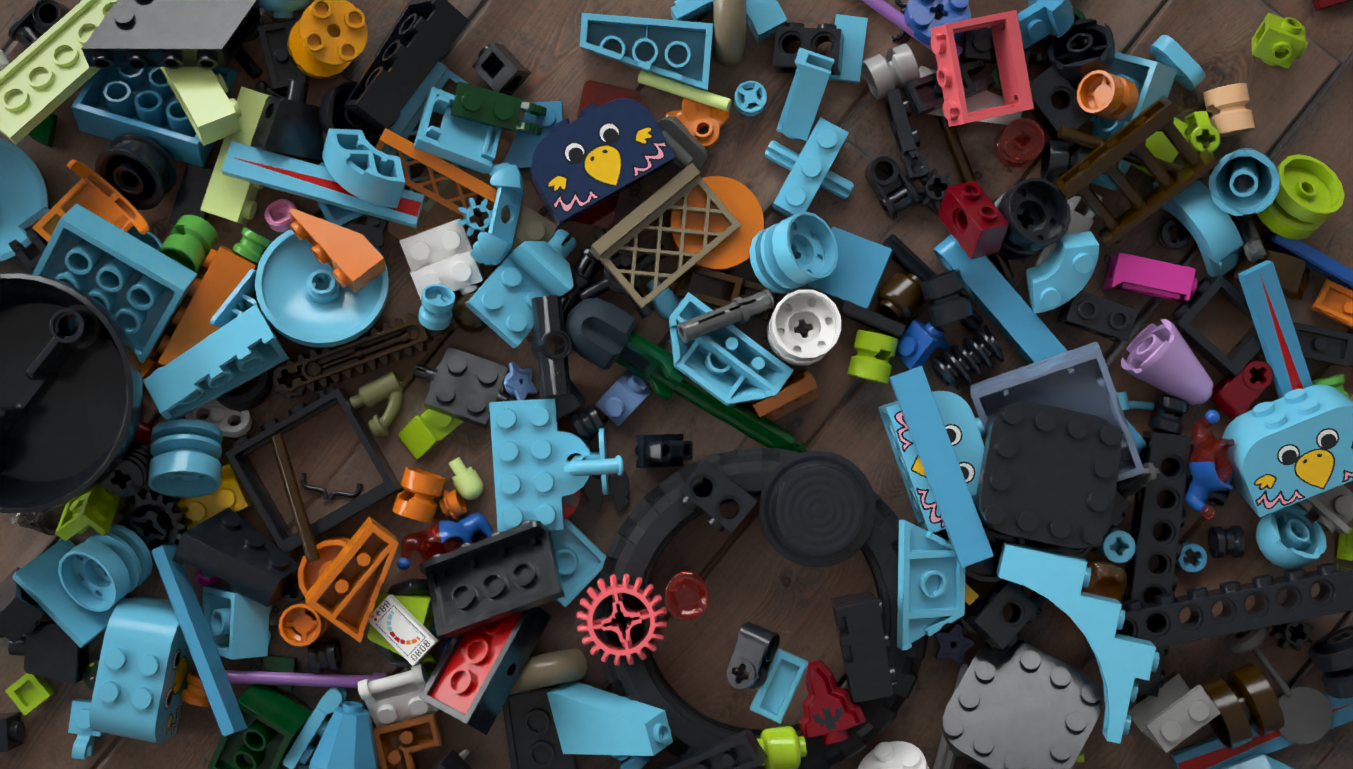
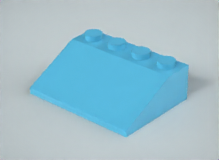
[32,203,197,363]

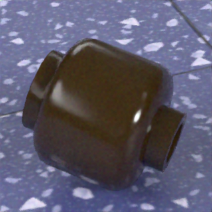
[877,273,925,321]

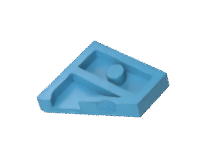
[503,101,563,169]

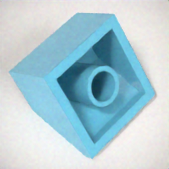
[202,585,272,660]

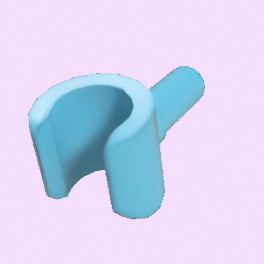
[1117,391,1154,410]

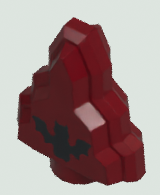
[799,659,867,744]

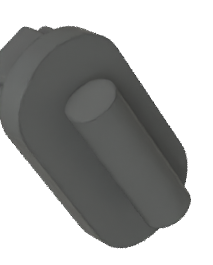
[657,116,709,170]

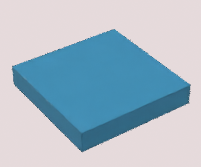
[807,227,893,310]

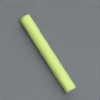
[637,70,732,112]

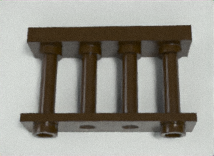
[1055,95,1219,247]

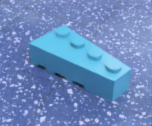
[580,13,713,91]

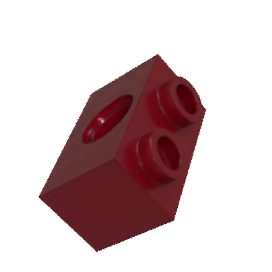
[938,181,1009,259]

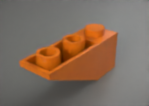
[289,208,386,293]

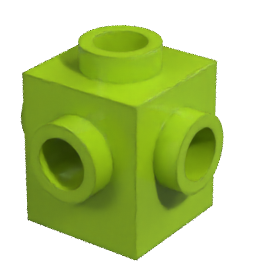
[1252,12,1308,69]

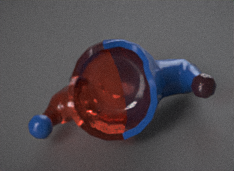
[1185,410,1235,519]
[397,513,494,570]

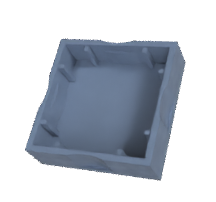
[970,341,1145,482]

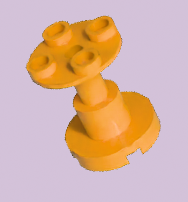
[287,0,368,79]

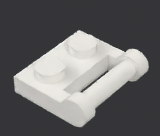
[358,664,439,727]

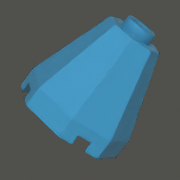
[309,701,380,769]

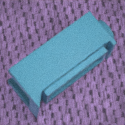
[776,47,835,141]

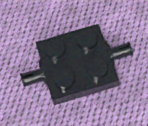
[412,346,517,429]

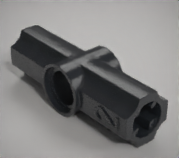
[531,295,572,397]

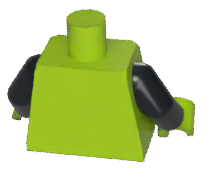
[367,579,436,676]

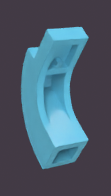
[671,0,788,43]
[1153,165,1244,277]

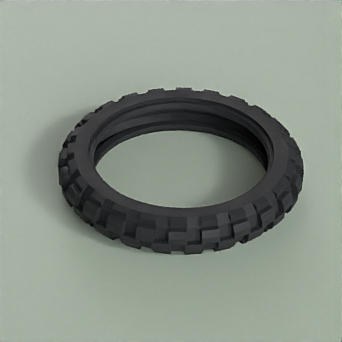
[595,448,929,769]

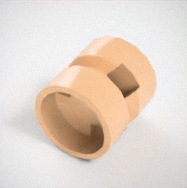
[1203,83,1255,138]

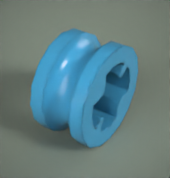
[1176,542,1207,573]

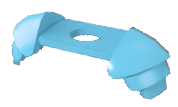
[470,163,524,265]

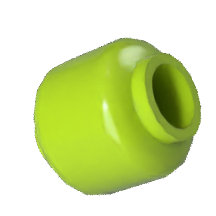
[757,726,807,769]

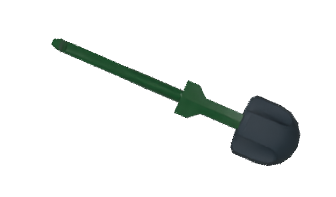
[565,298,807,453]

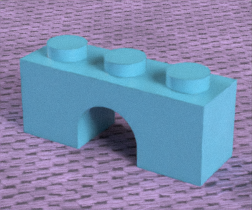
[771,117,849,218]

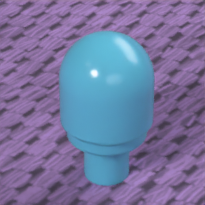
[646,279,681,320]

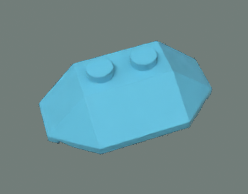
[669,292,794,406]

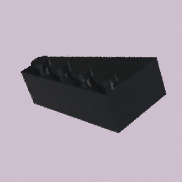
[343,0,469,130]

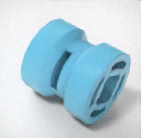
[418,284,455,330]

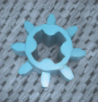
[457,197,493,236]

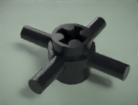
[578,229,666,319]

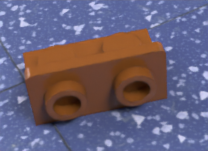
[750,368,819,422]

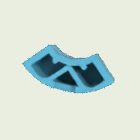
[322,128,405,208]
[1026,231,1099,314]

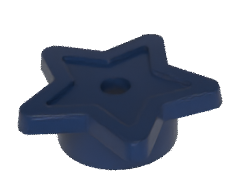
[934,623,975,665]

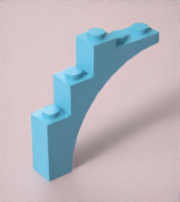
[996,540,1159,744]

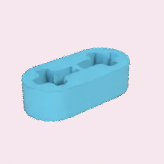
[1149,35,1206,90]

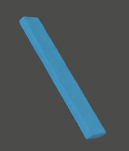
[889,366,994,568]
[152,545,247,737]

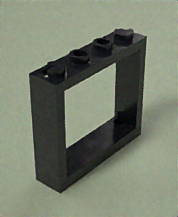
[225,386,402,554]

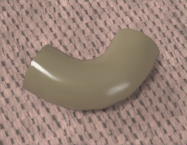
[713,0,747,67]
[510,648,587,694]

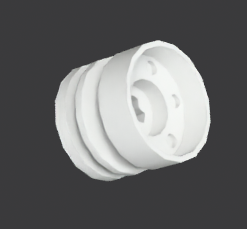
[767,290,841,366]

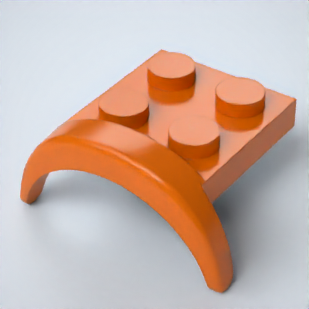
[32,159,150,242]

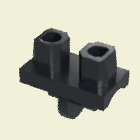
[635,434,693,468]

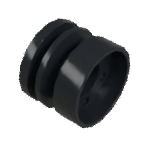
[992,178,1071,260]

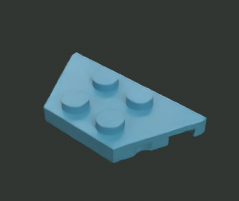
[897,520,965,650]

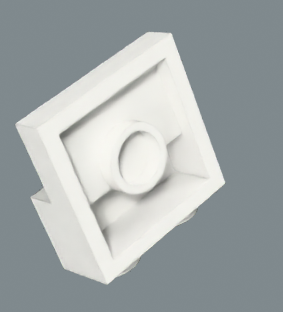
[399,218,484,299]

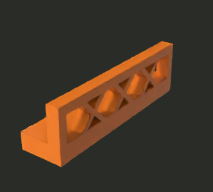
[375,128,497,225]

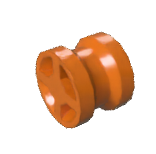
[180,671,211,707]

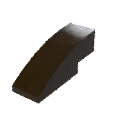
[673,263,779,321]

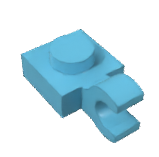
[68,699,105,760]

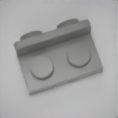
[1295,484,1353,534]

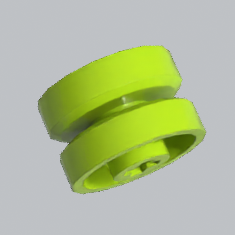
[1257,154,1345,240]

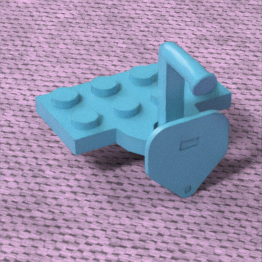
[489,398,624,532]

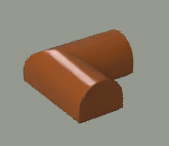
[373,712,444,769]

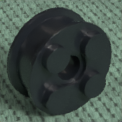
[95,133,177,210]

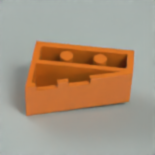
[305,516,399,643]

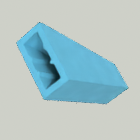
[547,681,673,756]

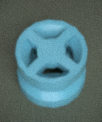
[734,81,767,117]
[1097,528,1136,563]

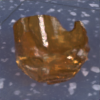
[1081,561,1127,601]

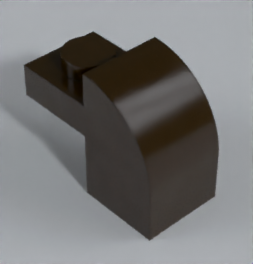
[1234,248,1310,300]

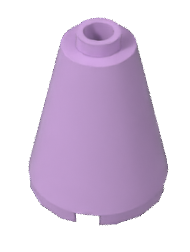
[1121,319,1213,405]

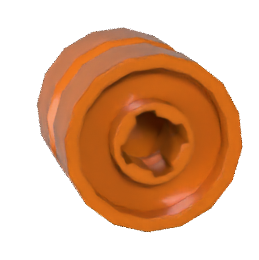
[1077,70,1139,121]
[392,467,446,523]
[278,599,331,647]

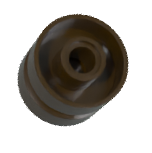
[1199,663,1285,750]

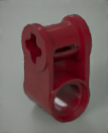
[1209,360,1273,420]

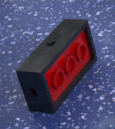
[419,606,552,735]

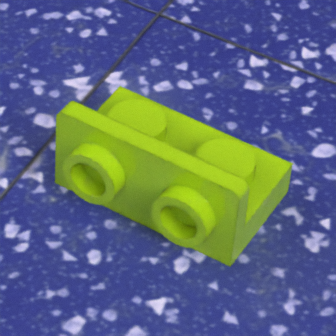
[55,484,121,541]

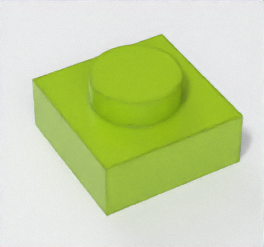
[5,673,55,716]

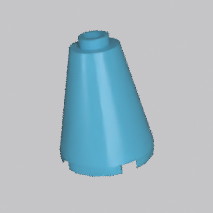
[1209,148,1280,216]

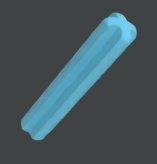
[764,141,854,199]

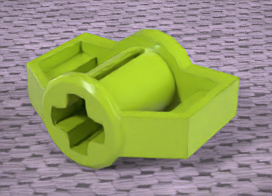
[1184,111,1220,155]

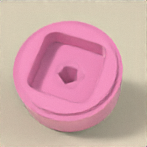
[264,199,297,232]

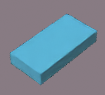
[829,14,868,84]
[750,648,808,724]

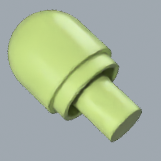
[448,457,483,500]

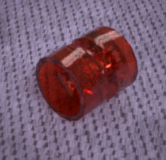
[993,118,1045,168]
[665,571,709,620]

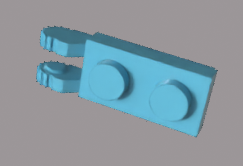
[282,687,348,769]

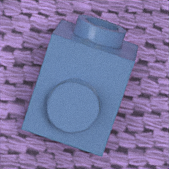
[595,370,652,427]

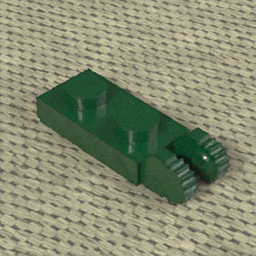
[450,81,547,136]

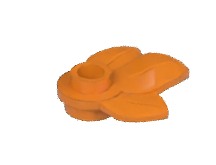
[666,97,730,148]

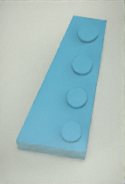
[143,304,289,420]

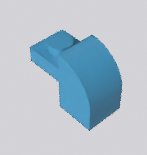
[1017,0,1074,49]

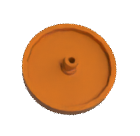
[669,176,764,271]

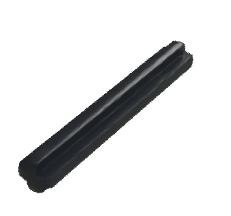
[882,234,983,332]

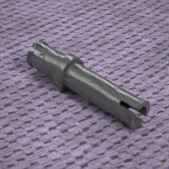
[677,289,775,343]

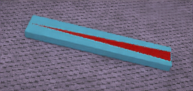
[221,141,425,228]

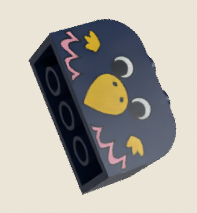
[530,98,676,227]

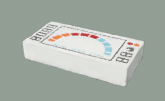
[368,594,439,666]

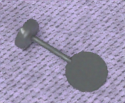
[1224,627,1333,744]

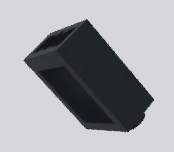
[1171,275,1262,376]

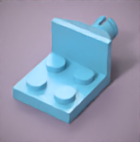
[465,229,577,348]

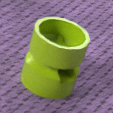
[847,330,898,384]

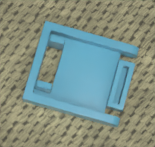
[413,87,502,174]

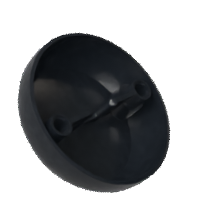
[0,273,143,514]

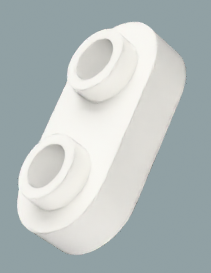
[185,399,252,438]

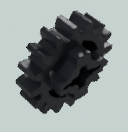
[119,488,192,551]

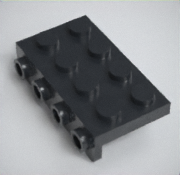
[420,520,565,640]

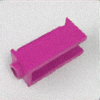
[1103,252,1197,302]

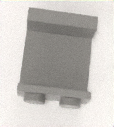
[1127,671,1220,753]

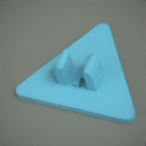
[210,269,258,327]

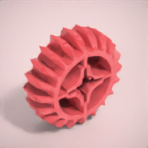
[576,573,667,665]

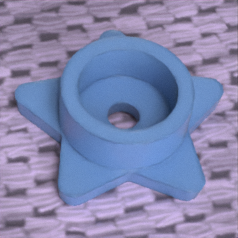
[504,362,537,400]

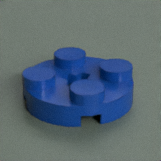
[904,0,971,46]

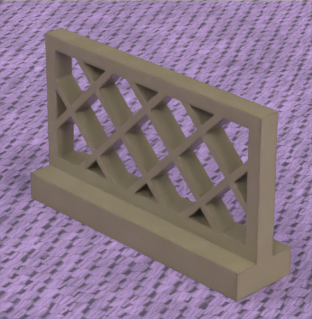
[590,163,741,309]

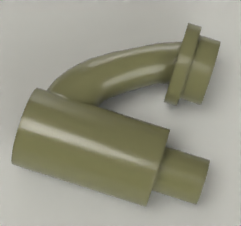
[349,370,404,438]

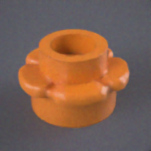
[439,489,467,520]

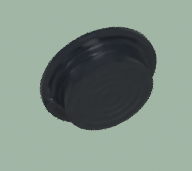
[759,451,876,567]

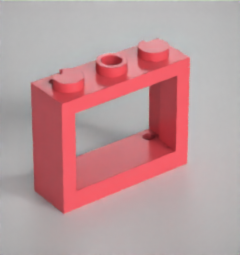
[930,10,1034,127]

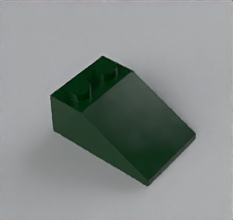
[208,684,311,769]

